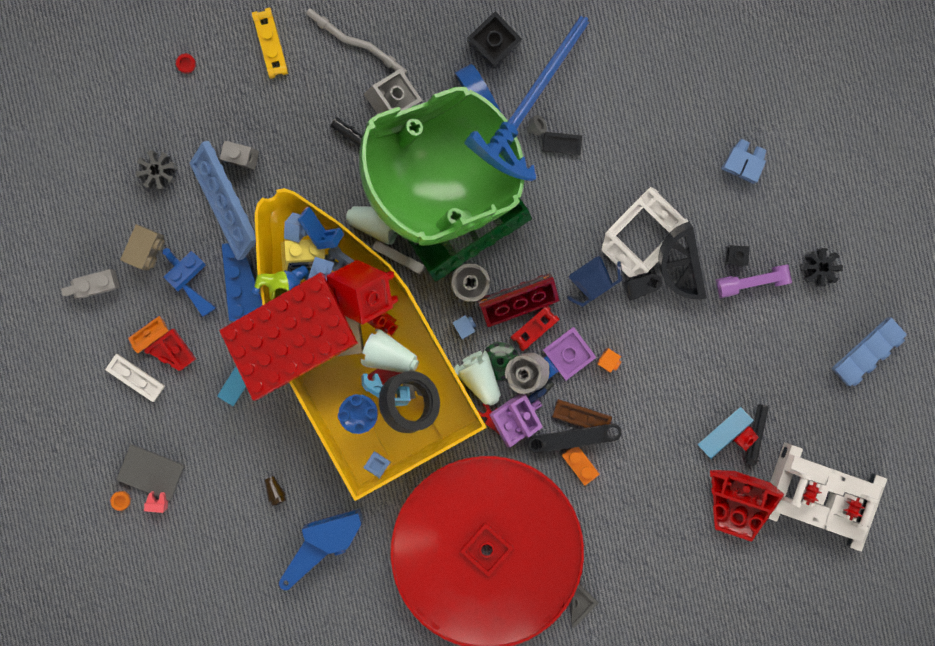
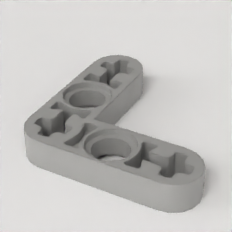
[372,240,425,275]

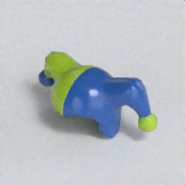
[251,266,310,300]

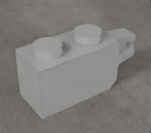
[61,269,120,298]

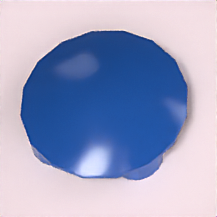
[338,394,378,434]

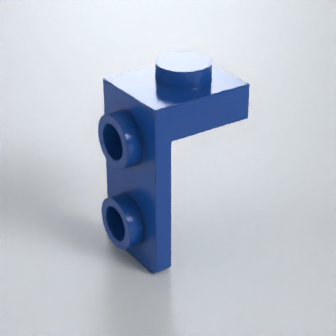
[298,207,344,250]

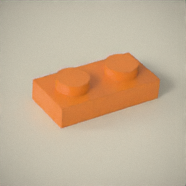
[128,316,169,353]
[562,447,600,486]

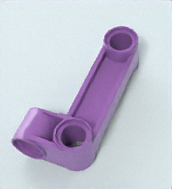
[715,264,792,298]

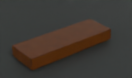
[552,399,612,432]

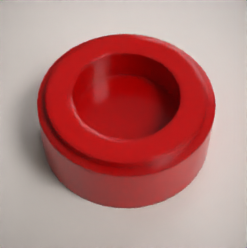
[176,53,196,74]

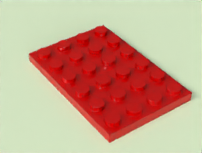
[219,272,358,401]

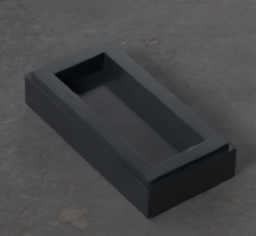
[542,132,583,155]

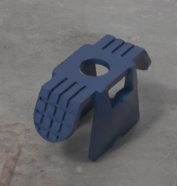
[567,256,623,307]

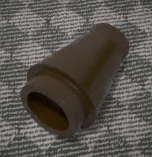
[264,476,286,506]

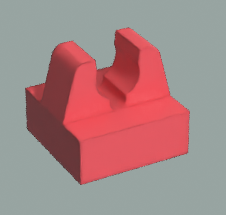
[144,491,168,513]

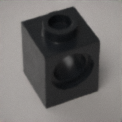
[725,245,750,266]

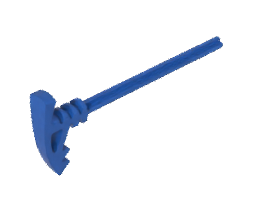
[464,16,589,181]

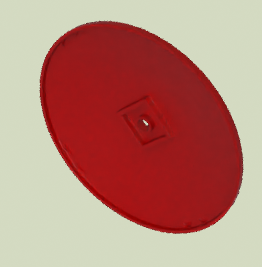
[391,456,584,646]

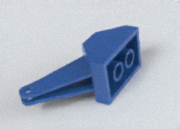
[279,508,363,590]

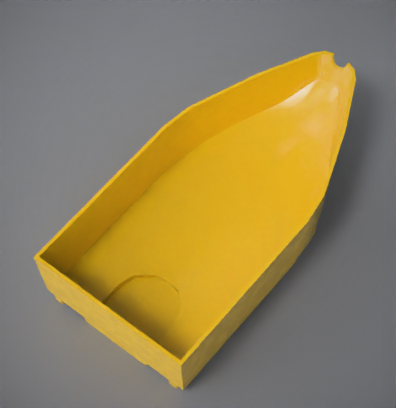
[255,188,487,501]

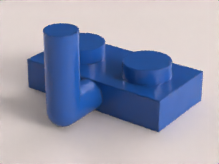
[163,248,206,291]

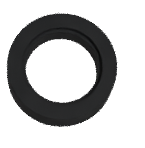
[379,371,440,433]

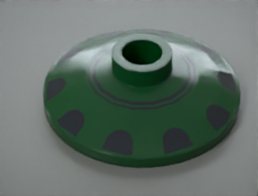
[483,342,518,380]

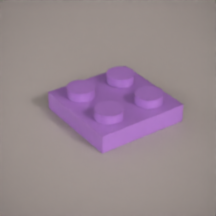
[543,327,597,380]

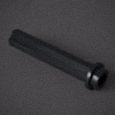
[744,404,769,465]

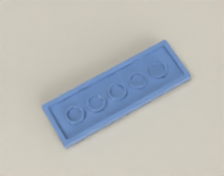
[190,141,256,260]

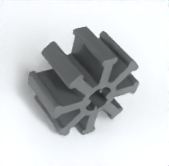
[136,150,177,190]

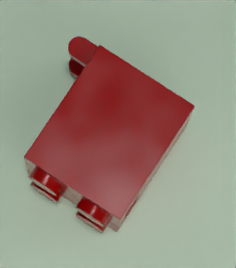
[326,260,399,325]

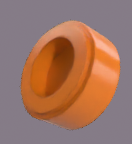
[110,491,131,511]

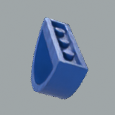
[454,63,501,112]

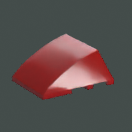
[710,470,785,542]

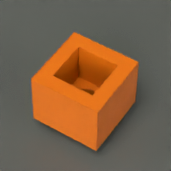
[596,348,621,373]

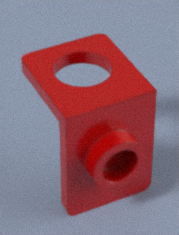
[733,426,759,451]

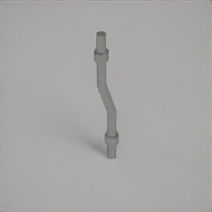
[306,8,407,74]

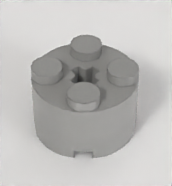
[451,263,490,302]
[505,353,550,394]

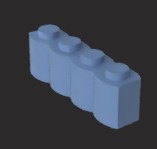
[832,317,907,386]

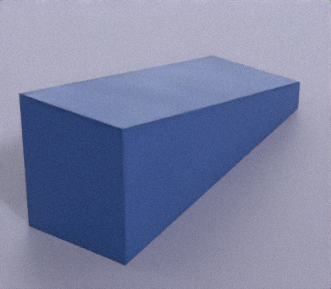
[183,285,217,317]

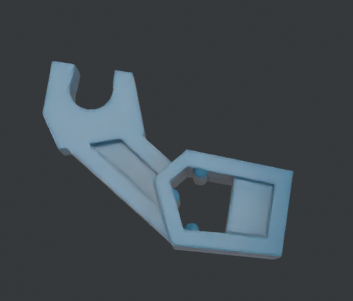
[361,373,411,406]

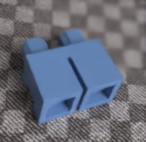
[721,139,766,184]

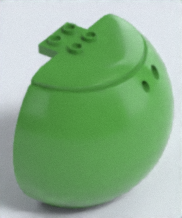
[359,87,524,245]

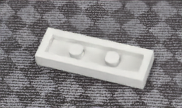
[105,354,165,402]

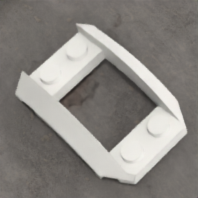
[602,187,688,277]

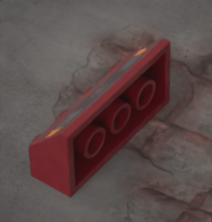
[478,273,560,327]

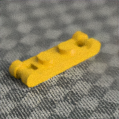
[252,7,289,79]

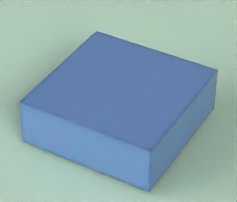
[363,451,391,479]

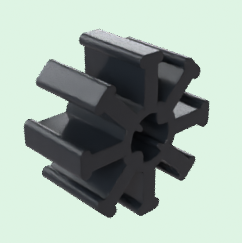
[800,248,843,287]

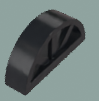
[658,222,707,300]

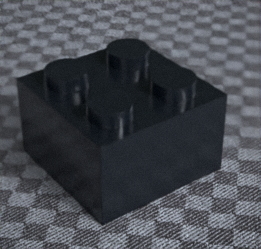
[467,11,522,69]

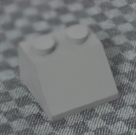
[364,68,422,114]

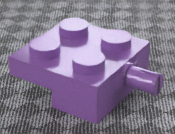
[489,394,543,447]

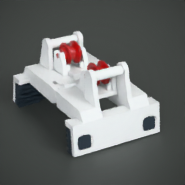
[768,442,887,552]

